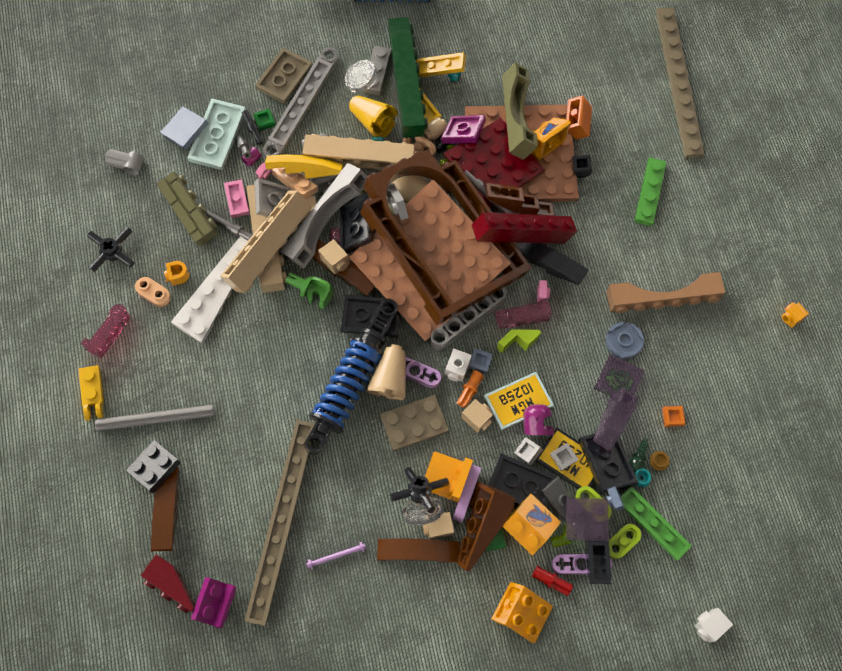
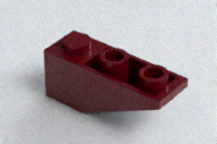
[140,554,195,614]

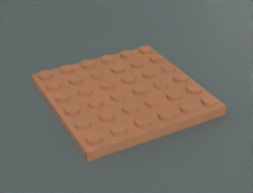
[464,105,579,202]
[349,180,511,341]

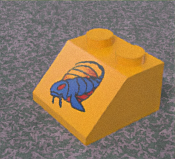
[531,118,571,161]
[502,493,561,556]

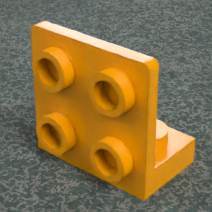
[425,452,473,502]
[491,582,553,643]

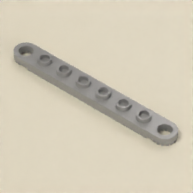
[263,47,338,158]

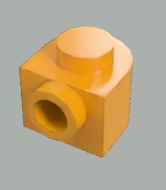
[164,261,189,286]
[781,302,809,328]

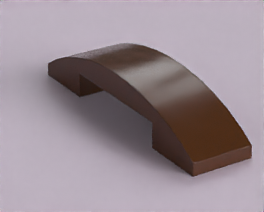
[377,538,460,563]

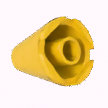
[349,95,398,138]

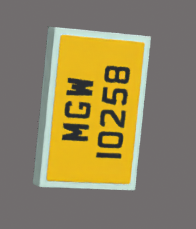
[484,372,554,431]

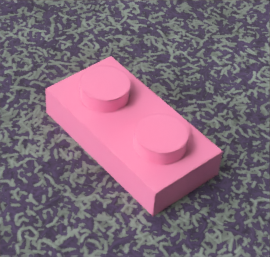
[224,179,250,218]

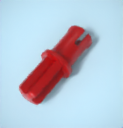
[531,565,573,596]

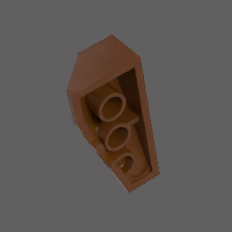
[457,481,516,572]

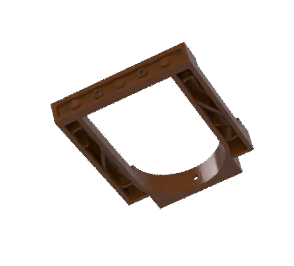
[360,149,531,326]

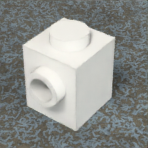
[445,349,472,382]
[694,608,733,642]

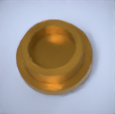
[649,451,670,471]

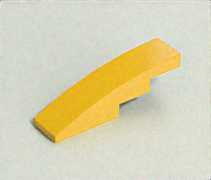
[265,154,343,179]

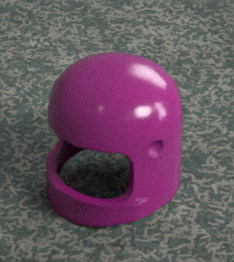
[523,404,554,435]

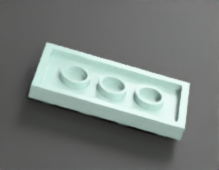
[187,99,246,170]

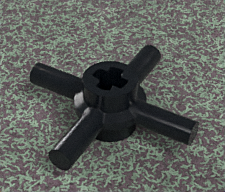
[87,227,135,273]
[390,467,449,513]

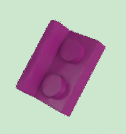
[190,577,236,628]

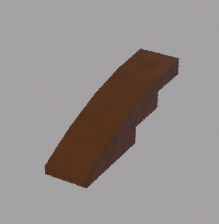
[486,183,555,216]
[312,239,375,297]
[151,467,180,552]

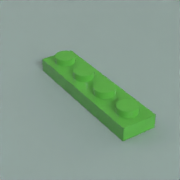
[634,157,667,226]
[621,486,692,561]

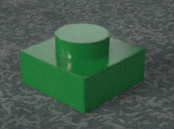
[485,528,506,552]

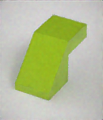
[496,329,541,353]

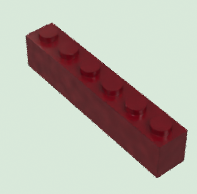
[471,212,578,244]

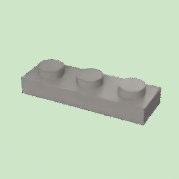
[363,45,391,95]
[386,183,409,220]

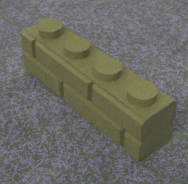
[156,172,218,246]

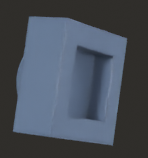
[469,348,493,374]
[606,487,625,512]

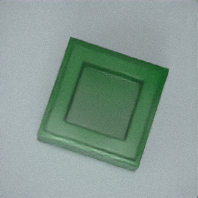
[253,108,276,131]

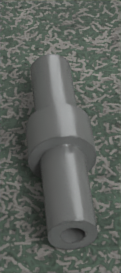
[236,134,251,159]

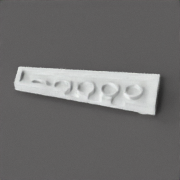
[171,236,248,344]

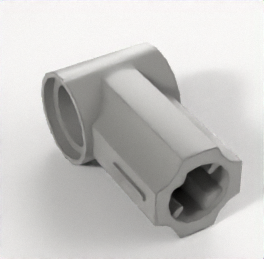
[105,149,145,176]

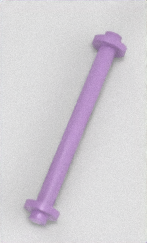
[306,542,366,570]

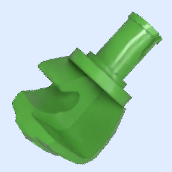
[286,272,334,310]

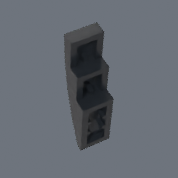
[515,243,588,285]
[582,508,612,584]

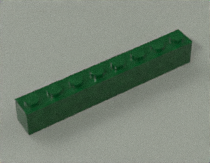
[388,17,428,138]

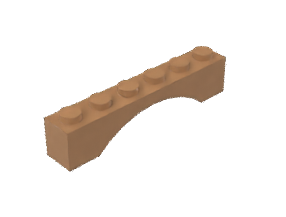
[606,272,725,313]

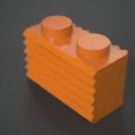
[566,96,592,140]

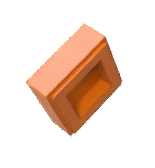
[662,406,686,427]

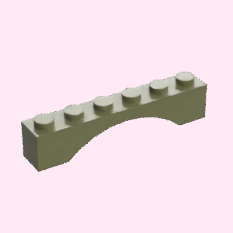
[502,62,538,160]

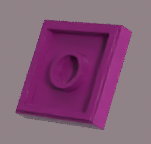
[441,115,486,143]

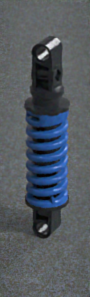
[305,299,398,455]

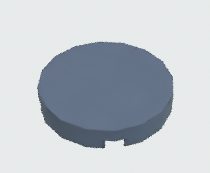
[606,322,644,359]

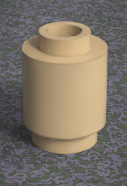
[423,117,447,141]

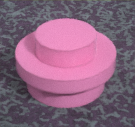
[256,163,272,179]

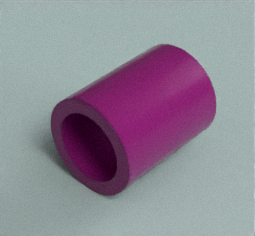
[241,147,262,167]

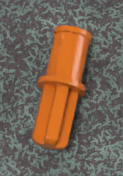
[457,371,484,408]

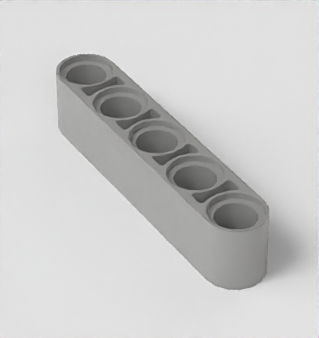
[430,287,507,351]

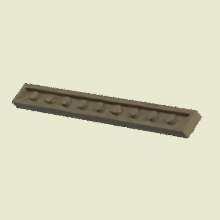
[656,8,704,159]
[245,419,315,626]

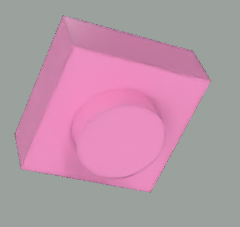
[537,280,550,305]

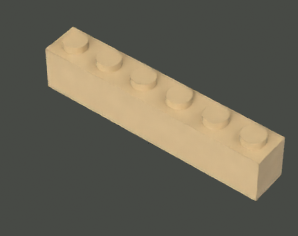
[303,134,414,170]
[247,185,287,293]
[220,191,312,293]

